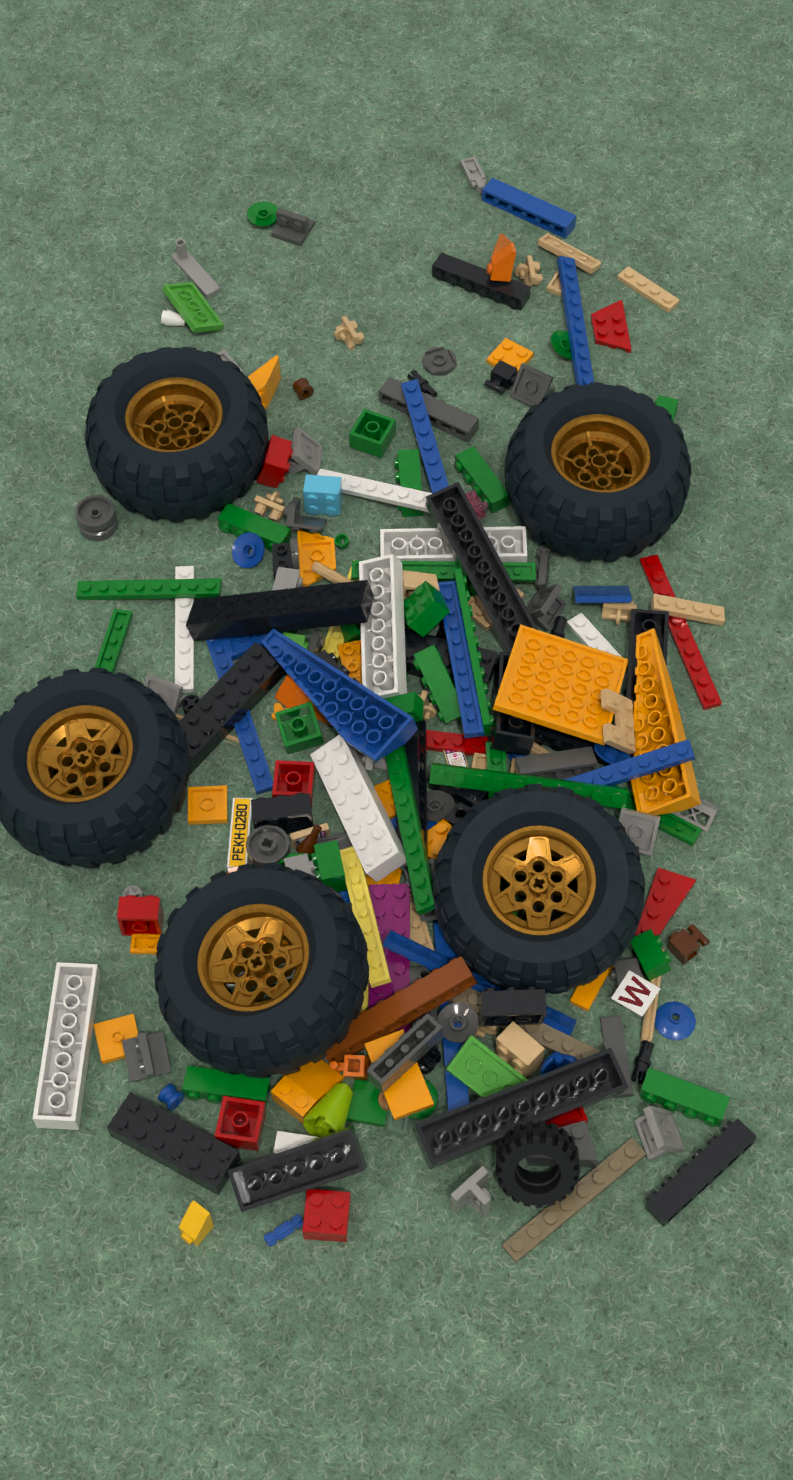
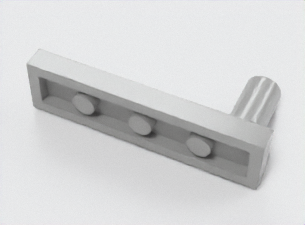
[171,239,221,299]

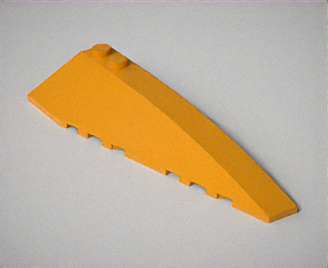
[631,628,701,815]

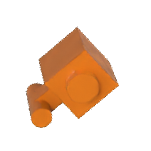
[330,1055,371,1080]

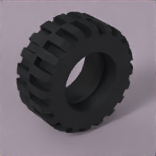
[496,1121,580,1208]

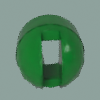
[334,533,350,549]

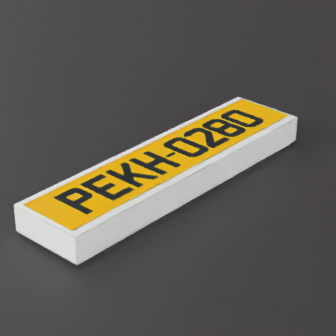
[227,798,253,870]

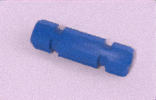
[264,1214,303,1247]

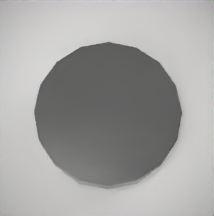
[422,347,456,376]
[290,536,300,570]

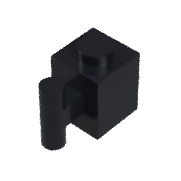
[484,360,517,394]

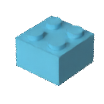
[303,474,343,516]

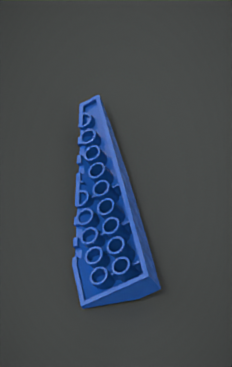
[261,628,418,762]

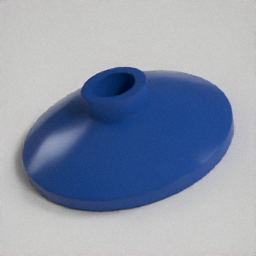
[232,532,265,568]
[594,743,631,764]
[655,1001,696,1040]

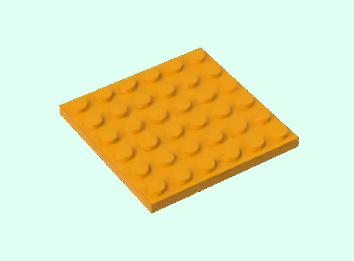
[493,624,628,745]

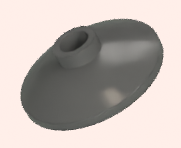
[427,790,454,821]
[437,1003,479,1043]

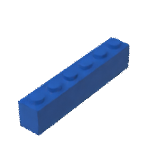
[482,178,576,239]

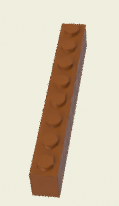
[326,956,478,1063]

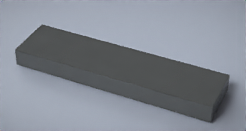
[600,1016,633,1098]

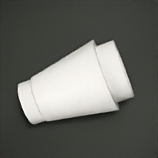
[161,309,185,326]

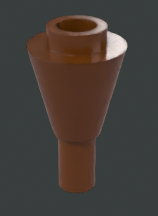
[296,825,322,855]

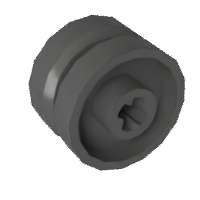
[75,495,118,541]
[246,825,291,867]

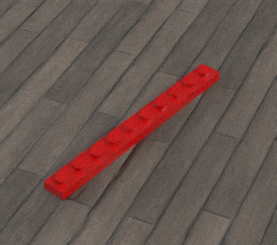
[639,554,722,710]

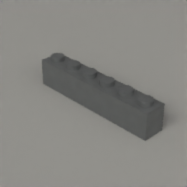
[379,377,479,443]

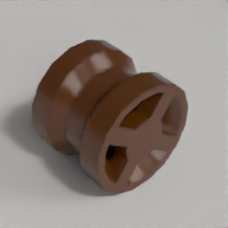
[292,378,314,400]

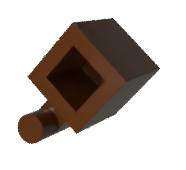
[667,924,710,965]

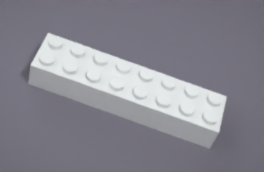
[380,526,527,562]
[359,554,407,698]
[310,734,407,882]
[33,962,101,1130]

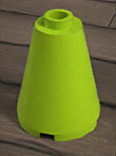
[303,1083,353,1137]

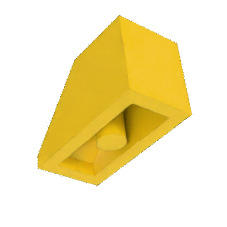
[179,1200,214,1246]

